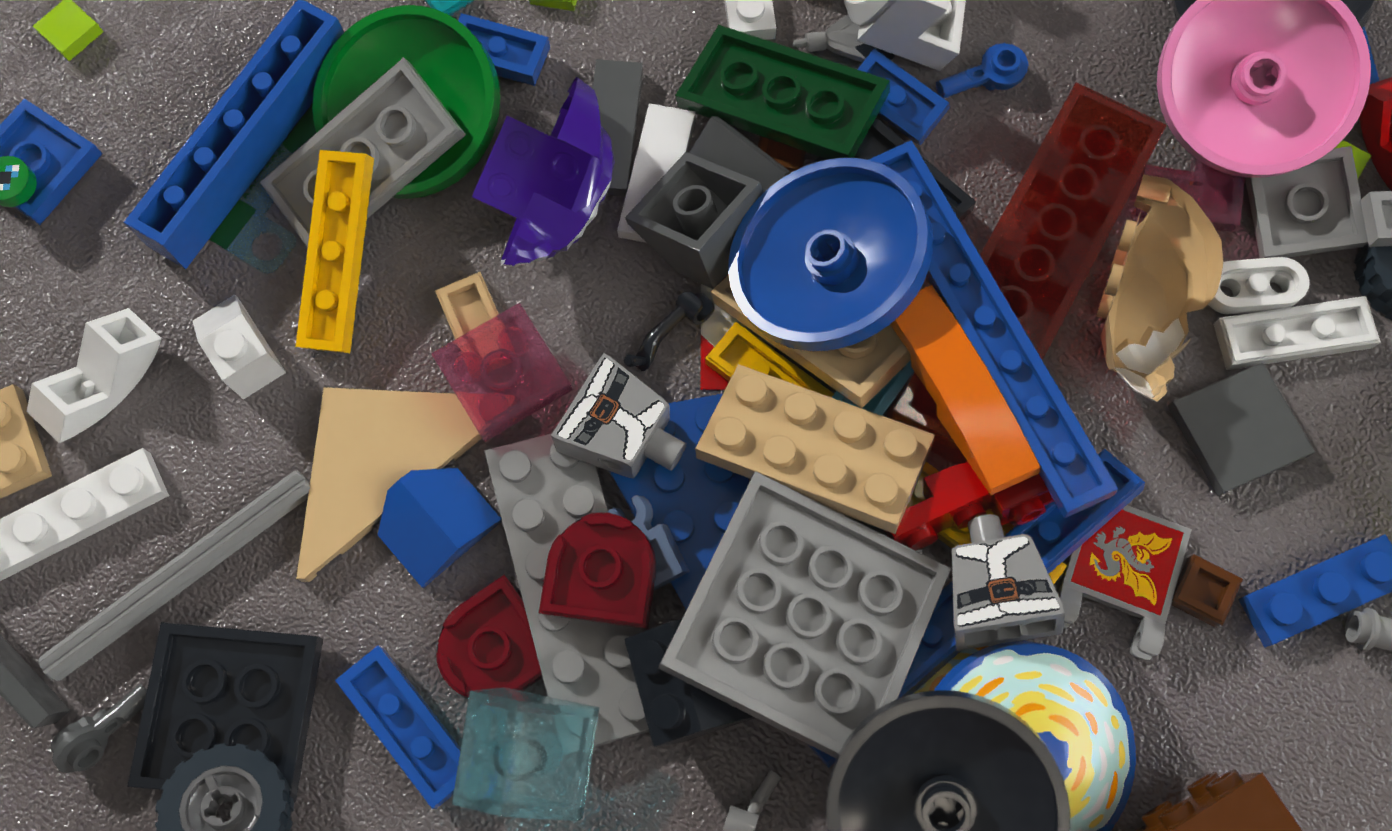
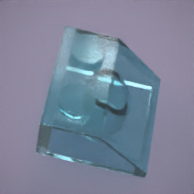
[452,687,599,821]

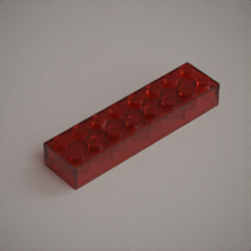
[891,82,1167,465]

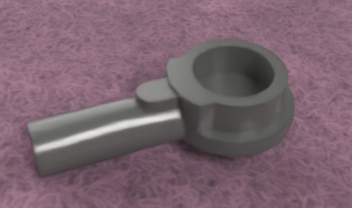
[50,683,147,773]

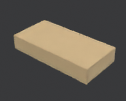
[435,272,519,380]

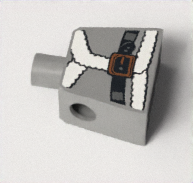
[551,353,687,478]
[952,514,1065,651]

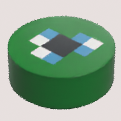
[0,156,37,207]

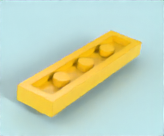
[295,150,374,353]

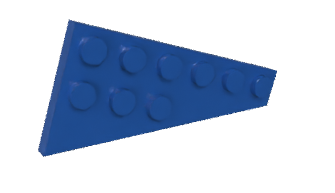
[609,393,749,611]

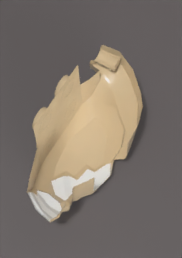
[1096,175,1223,402]

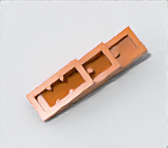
[890,285,1041,495]

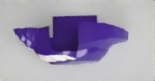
[472,77,615,267]

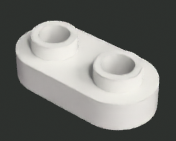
[1208,257,1309,315]

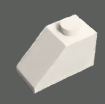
[193,295,286,400]

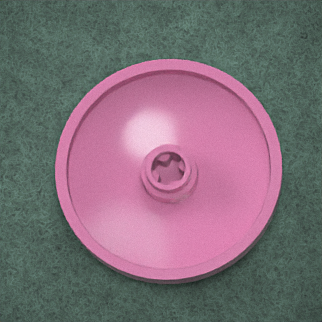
[1157,0,1371,178]

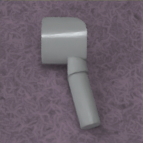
[722,770,781,831]

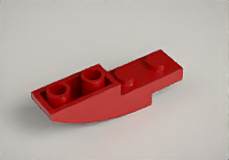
[885,462,1054,551]

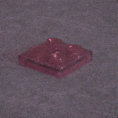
[431,302,573,442]

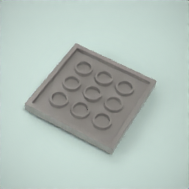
[658,471,951,758]

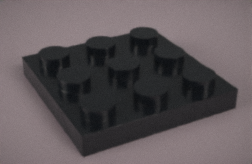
[127,622,323,803]

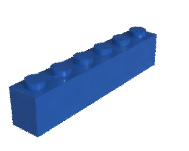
[123,0,344,269]

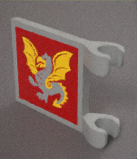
[1058,505,1192,661]

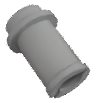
[1345,607,1392,651]

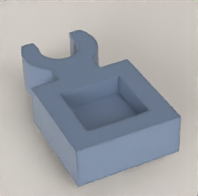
[608,495,690,591]

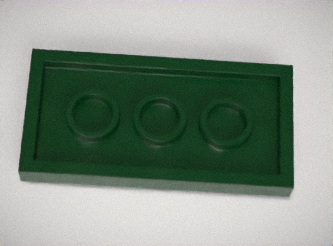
[675,25,890,159]

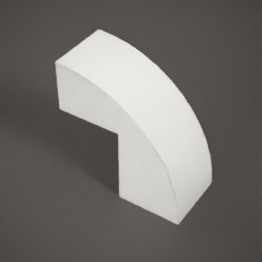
[27,308,162,443]

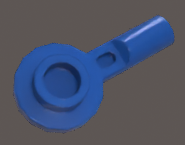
[936,43,1029,98]

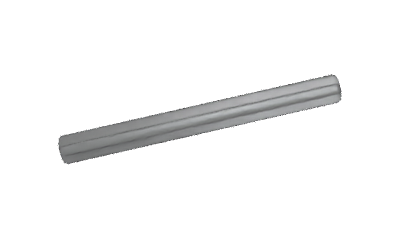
[38,471,310,681]

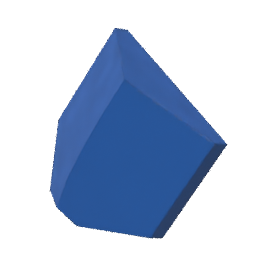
[377,468,502,588]

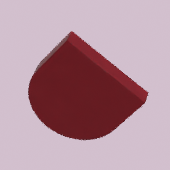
[539,512,656,629]
[436,574,543,703]

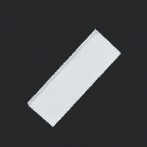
[617,103,696,243]
[1213,296,1381,370]

